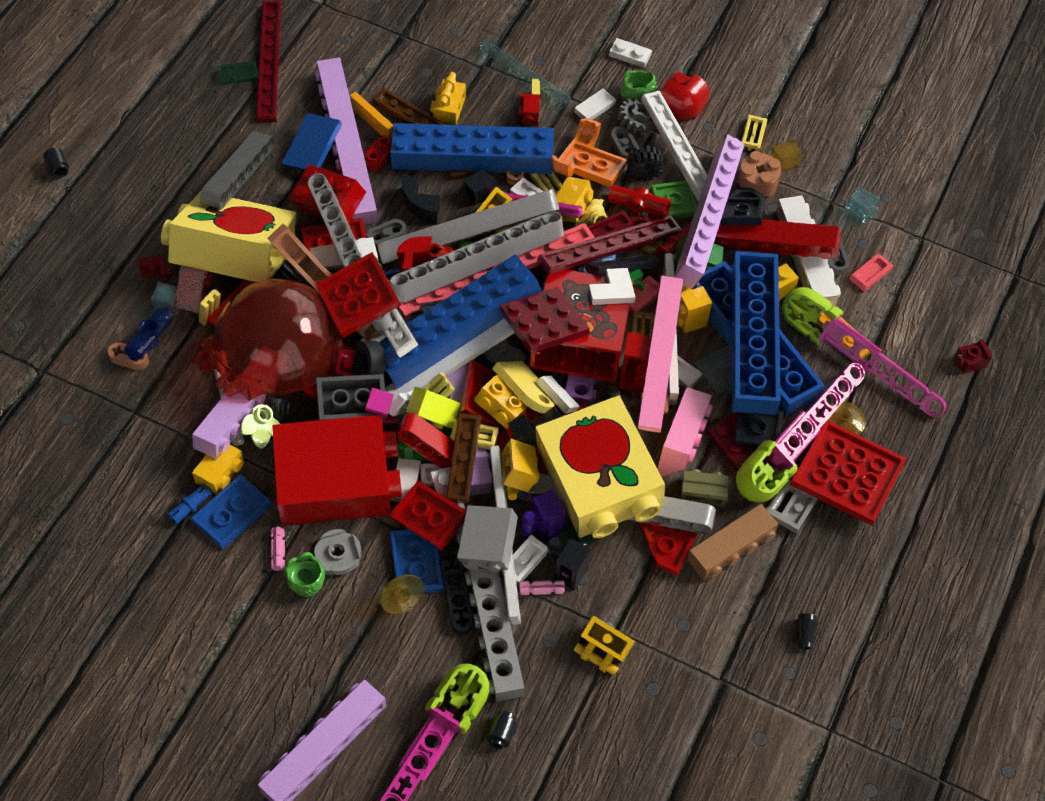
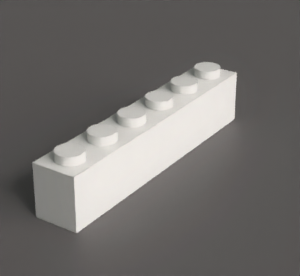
[776,196,841,309]

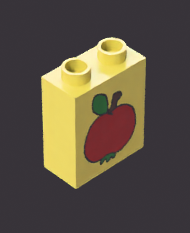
[161,191,297,284]
[535,395,665,538]

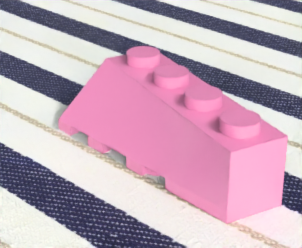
[657,387,713,477]

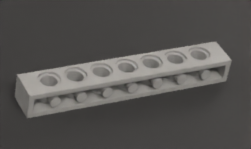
[456,524,525,702]

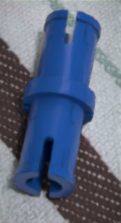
[167,484,211,525]

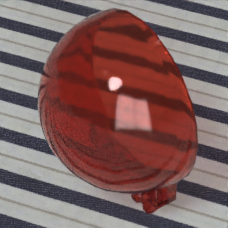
[191,279,344,401]

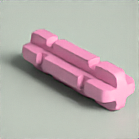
[271,527,285,571]
[519,580,565,595]

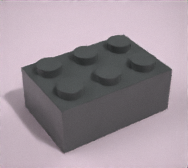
[316,374,387,420]

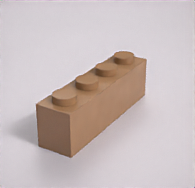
[687,504,779,580]

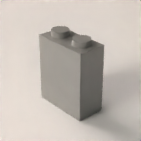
[457,505,518,572]

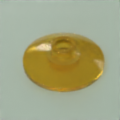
[827,401,866,435]
[380,574,425,614]

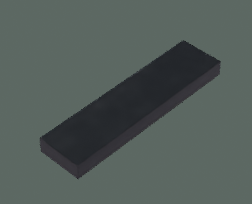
[585,255,664,276]

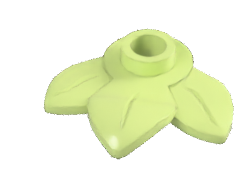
[241,405,280,449]

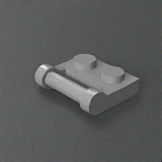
[765,480,818,534]

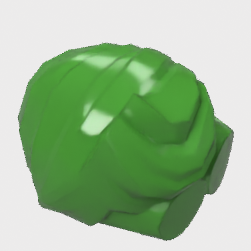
[620,70,657,102]
[283,552,325,597]

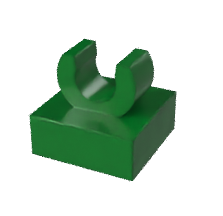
[629,269,645,294]

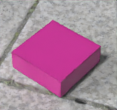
[365,388,394,417]

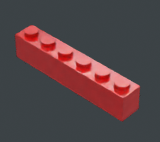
[714,220,841,259]

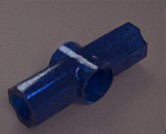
[124,307,174,361]

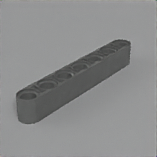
[200,131,274,209]

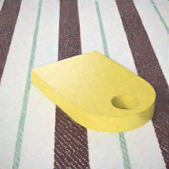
[493,361,555,413]

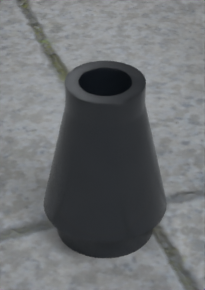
[795,613,819,650]

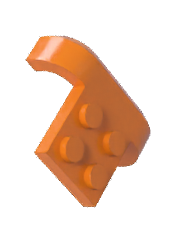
[551,118,627,187]

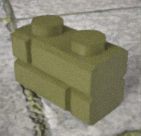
[680,469,729,508]

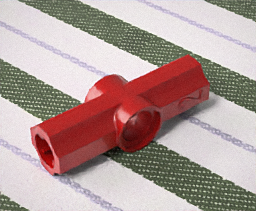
[608,185,671,217]

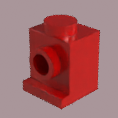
[519,94,540,126]

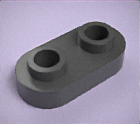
[610,126,639,159]
[367,219,406,248]
[828,241,849,275]

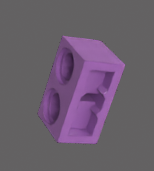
[565,375,599,407]

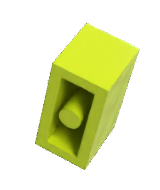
[406,387,461,430]

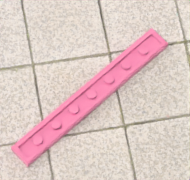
[638,276,683,433]

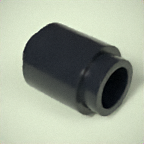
[43,148,69,178]
[486,710,517,749]

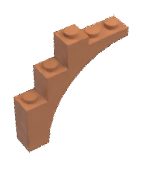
[267,223,380,341]

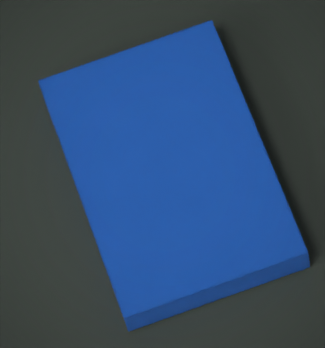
[282,113,342,171]
[190,474,273,550]
[389,529,444,597]

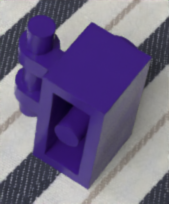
[521,489,566,540]

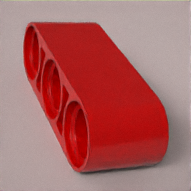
[397,413,454,469]

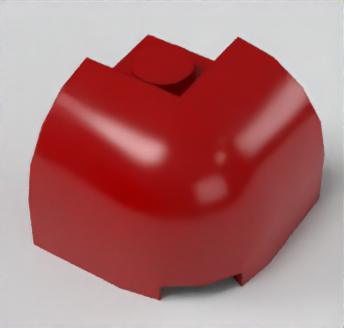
[661,71,710,122]
[396,236,435,274]

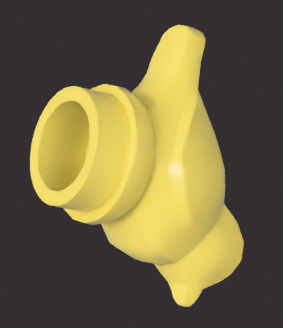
[575,199,607,226]

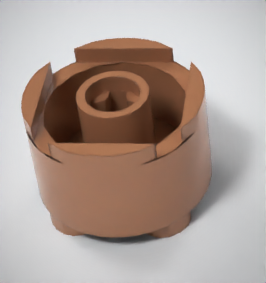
[737,151,781,198]

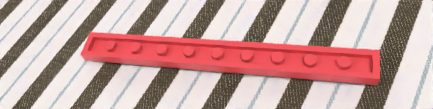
[398,223,595,320]

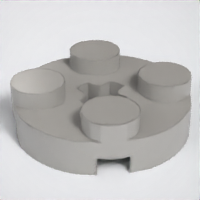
[314,529,361,575]

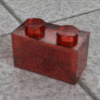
[174,266,213,313]

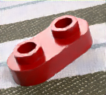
[364,137,392,171]

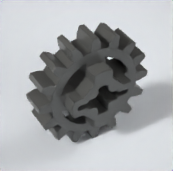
[618,98,657,136]

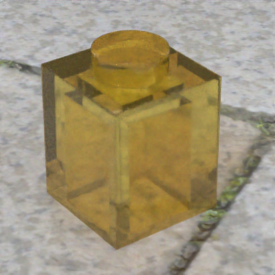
[770,140,803,172]

